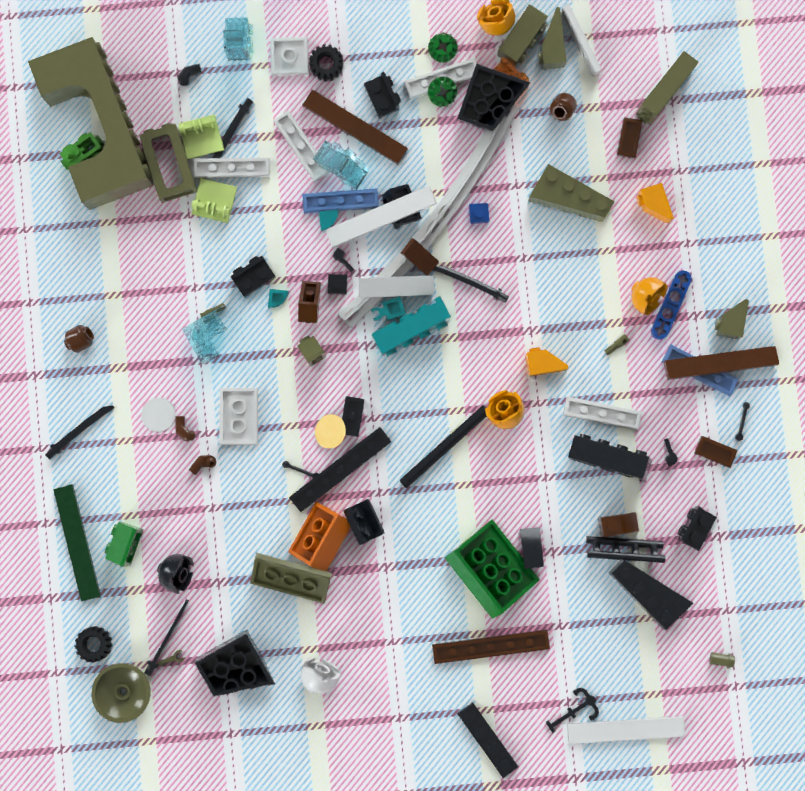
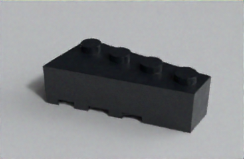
[568,434,652,483]
[608,560,694,630]

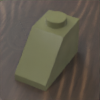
[714,299,749,339]
[297,335,326,367]

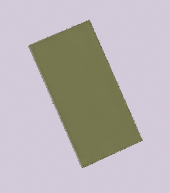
[250,553,332,604]

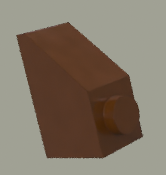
[298,281,321,323]
[598,512,639,537]

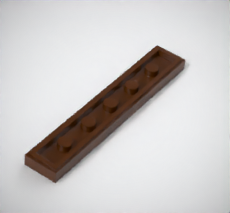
[302,89,408,165]
[664,346,779,380]
[432,629,550,664]

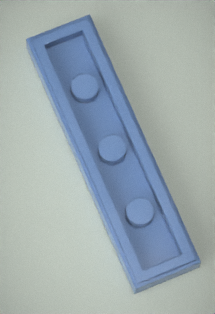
[302,188,379,214]
[661,344,739,396]

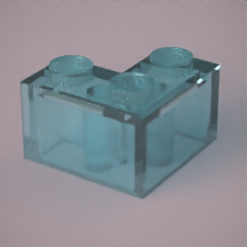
[223,17,254,61]
[313,140,369,190]
[182,310,227,364]

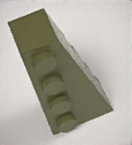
[528,164,615,222]

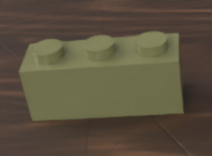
[497,4,548,68]

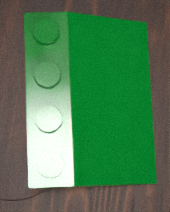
[444,519,540,619]

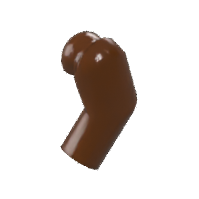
[175,416,195,442]
[188,455,217,475]

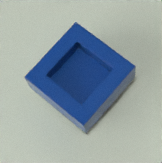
[469,203,489,224]

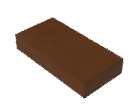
[616,117,643,159]
[400,238,439,276]
[694,436,738,468]

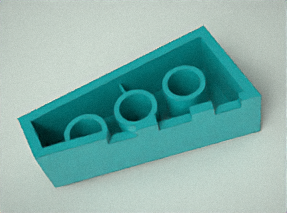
[372,296,451,357]

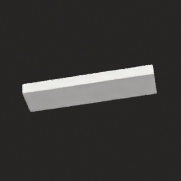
[561,3,602,78]
[404,58,477,100]
[273,110,330,183]
[193,157,270,178]
[358,275,434,298]
[563,396,642,431]

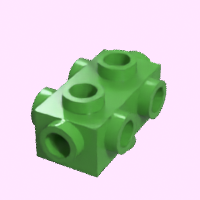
[59,132,104,170]

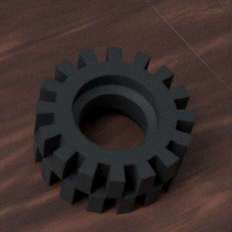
[309,44,344,82]
[74,626,113,663]

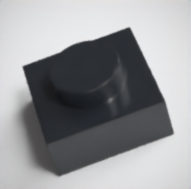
[328,274,348,295]

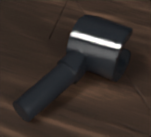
[333,248,354,272]
[664,438,678,466]

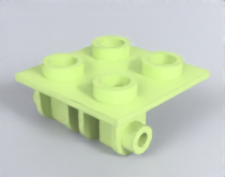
[178,114,224,159]
[191,178,237,223]

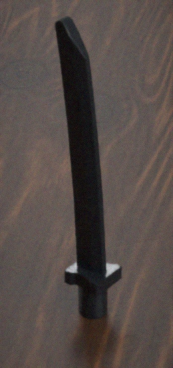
[212,98,253,158]
[433,266,509,303]
[45,405,115,460]
[144,599,189,677]

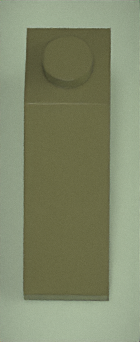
[537,7,567,70]

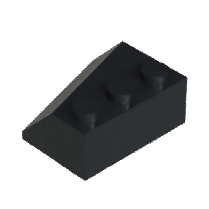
[457,63,531,131]
[194,629,275,697]

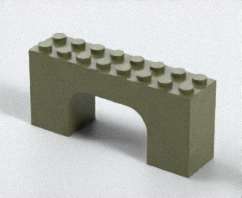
[28,37,153,210]

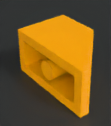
[636,183,674,223]
[525,347,569,377]

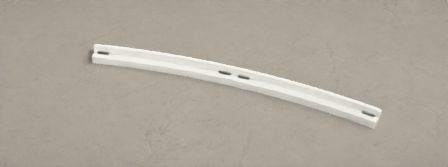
[338,104,519,328]

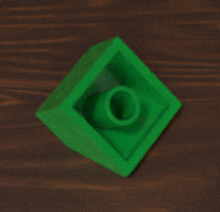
[104,522,144,567]

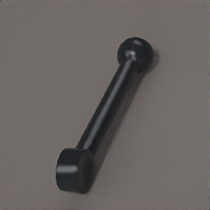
[735,402,750,441]
[282,461,318,478]

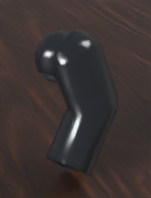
[177,63,202,86]

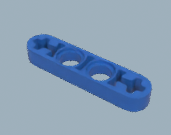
[650,270,692,340]

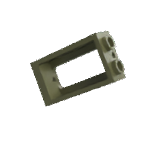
[636,51,699,125]
[139,123,197,203]

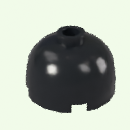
[157,554,194,594]

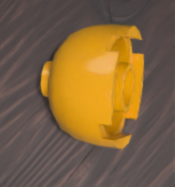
[477,0,516,36]
[631,277,668,316]
[485,390,525,429]

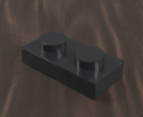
[342,396,365,437]

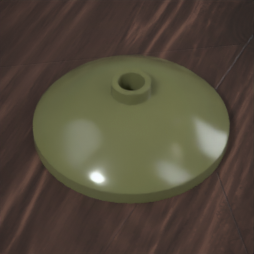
[91,663,151,723]

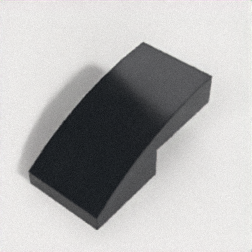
[520,527,544,569]

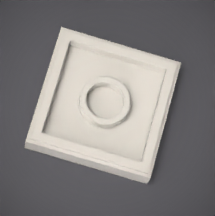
[270,37,309,76]

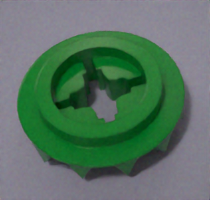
[428,32,458,63]
[428,76,458,107]

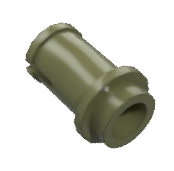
[709,652,735,669]

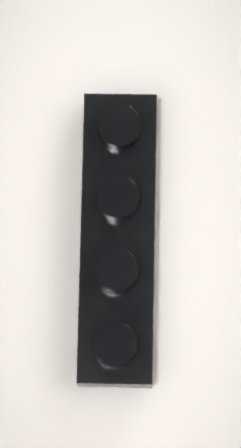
[457,702,519,778]

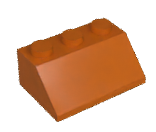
[288,502,351,571]

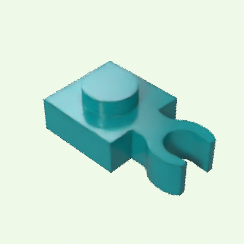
[371,297,406,321]

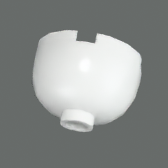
[301,657,341,695]

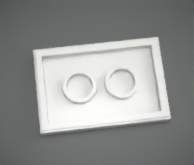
[219,387,258,445]

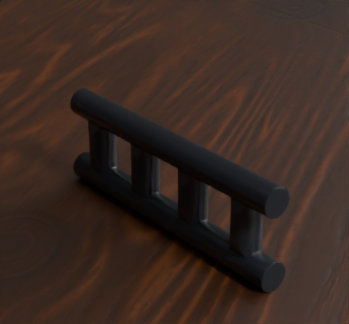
[586,536,666,563]

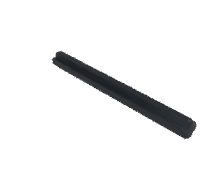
[400,405,487,488]

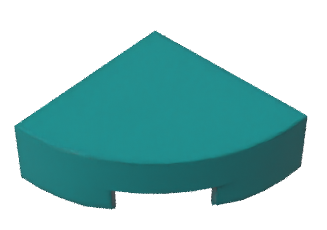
[319,210,338,231]
[268,289,289,308]

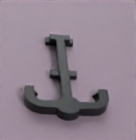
[545,687,599,734]

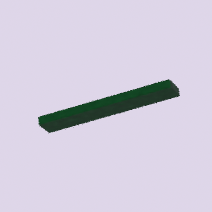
[53,484,101,602]

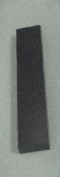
[289,427,392,513]

